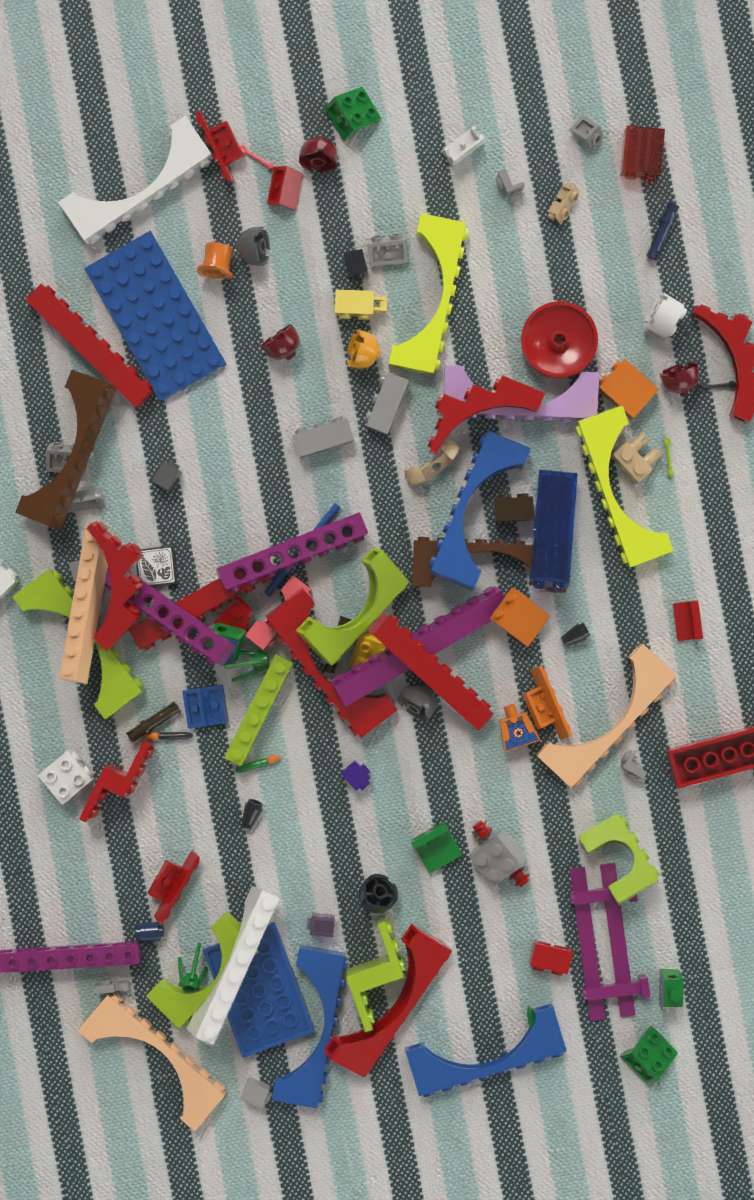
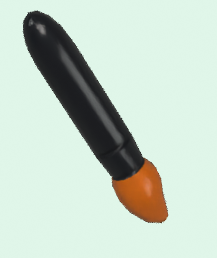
[146,732,193,741]

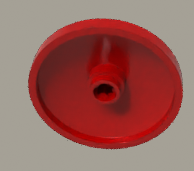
[521,301,598,379]

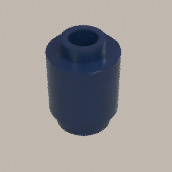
[135,922,164,942]

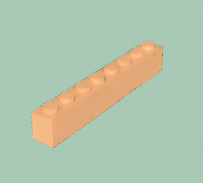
[59,526,113,684]

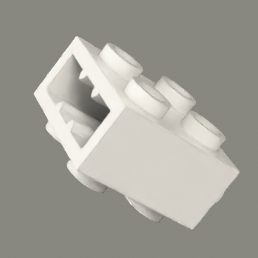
[38,749,95,805]

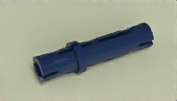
[646,202,680,261]

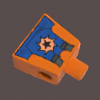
[499,704,540,752]

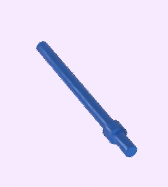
[264,503,341,597]

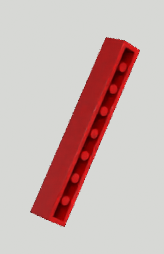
[25,284,154,409]
[129,563,272,651]
[368,613,494,731]

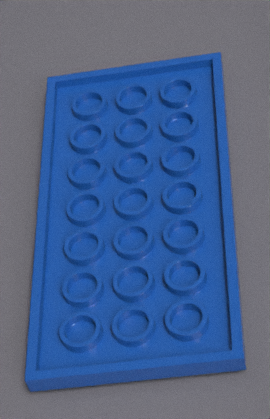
[84,230,226,402]

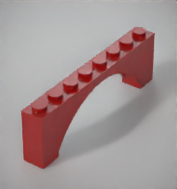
[265,587,398,738]
[323,924,452,1078]

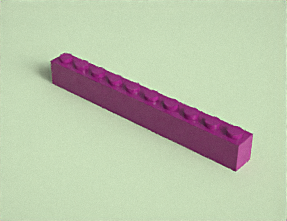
[330,586,505,707]

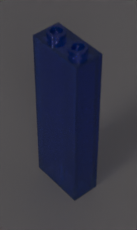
[529,469,578,591]

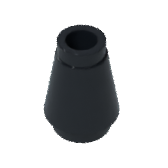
[561,623,591,647]
[241,799,263,829]

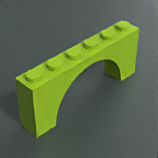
[296,547,409,665]
[146,911,260,1029]

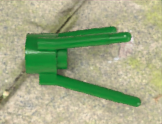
[224,651,268,682]
[178,942,208,993]

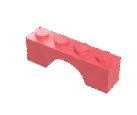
[245,575,312,650]

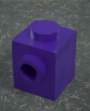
[341,760,371,791]

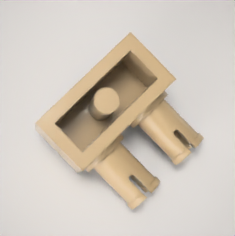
[610,432,664,484]

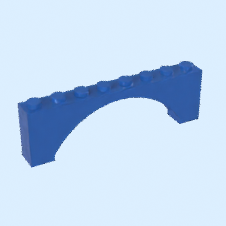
[428,430,531,591]
[272,944,348,1108]
[405,1003,567,1097]

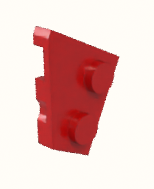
[213,597,253,646]

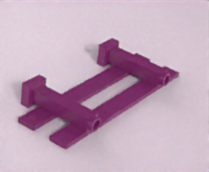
[569,863,651,1021]

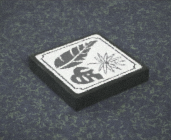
[136,546,178,587]

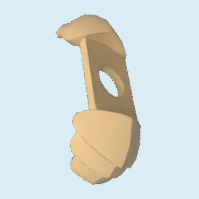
[404,438,460,486]

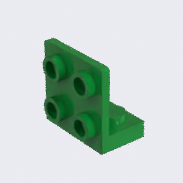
[324,87,381,141]
[411,821,462,873]
[620,1026,678,1084]

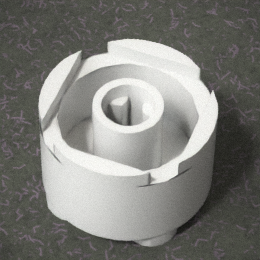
[643,293,687,338]

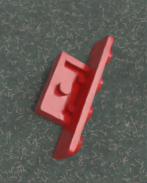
[195,110,244,184]
[147,850,200,924]

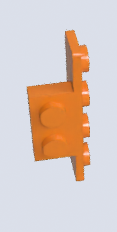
[522,665,572,739]

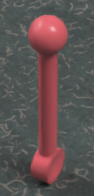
[240,145,274,170]

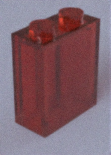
[620,125,665,182]

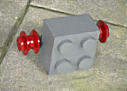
[469,820,530,887]

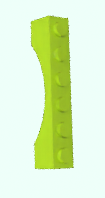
[224,654,294,766]

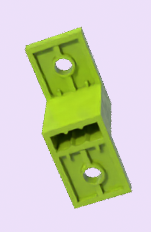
[346,915,406,1032]

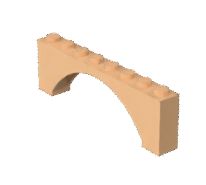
[536,644,677,787]
[77,993,226,1131]

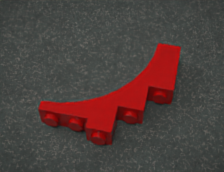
[691,304,754,424]
[427,375,545,455]
[86,521,144,651]

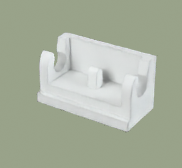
[442,126,484,166]

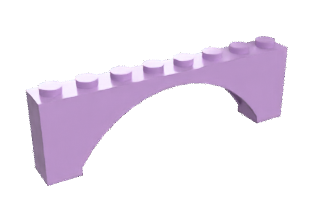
[443,365,599,423]

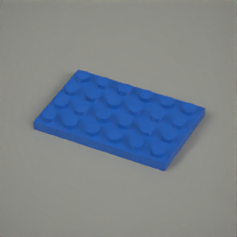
[203,922,315,1058]

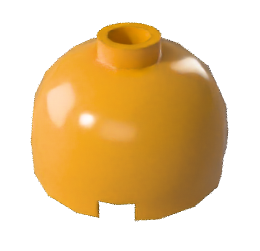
[347,329,381,369]

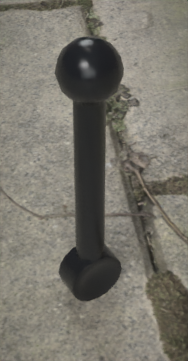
[695,381,736,392]

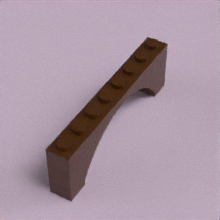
[15,370,117,531]
[412,537,568,593]

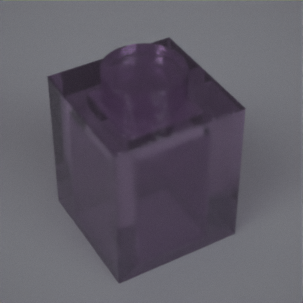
[307,913,335,937]

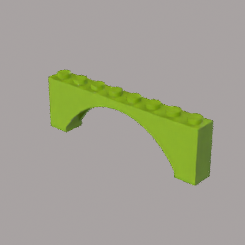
[12,569,144,720]

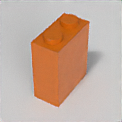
[598,359,659,420]
[490,587,550,647]

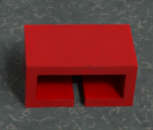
[529,940,573,976]

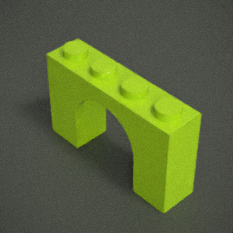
[578,813,660,905]

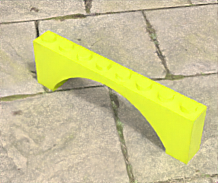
[389,213,468,375]
[575,406,674,567]

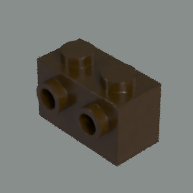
[494,493,534,522]

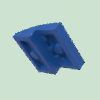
[182,684,229,729]

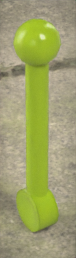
[663,438,674,477]

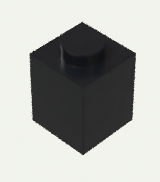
[343,249,368,281]

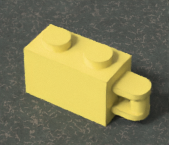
[335,290,387,320]

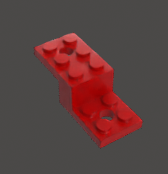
[79,739,155,823]

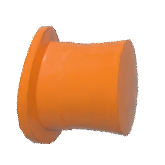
[197,242,234,279]

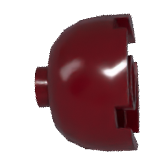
[299,136,337,173]
[261,324,300,360]
[659,362,700,396]

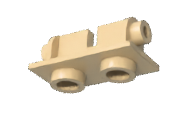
[547,183,579,225]

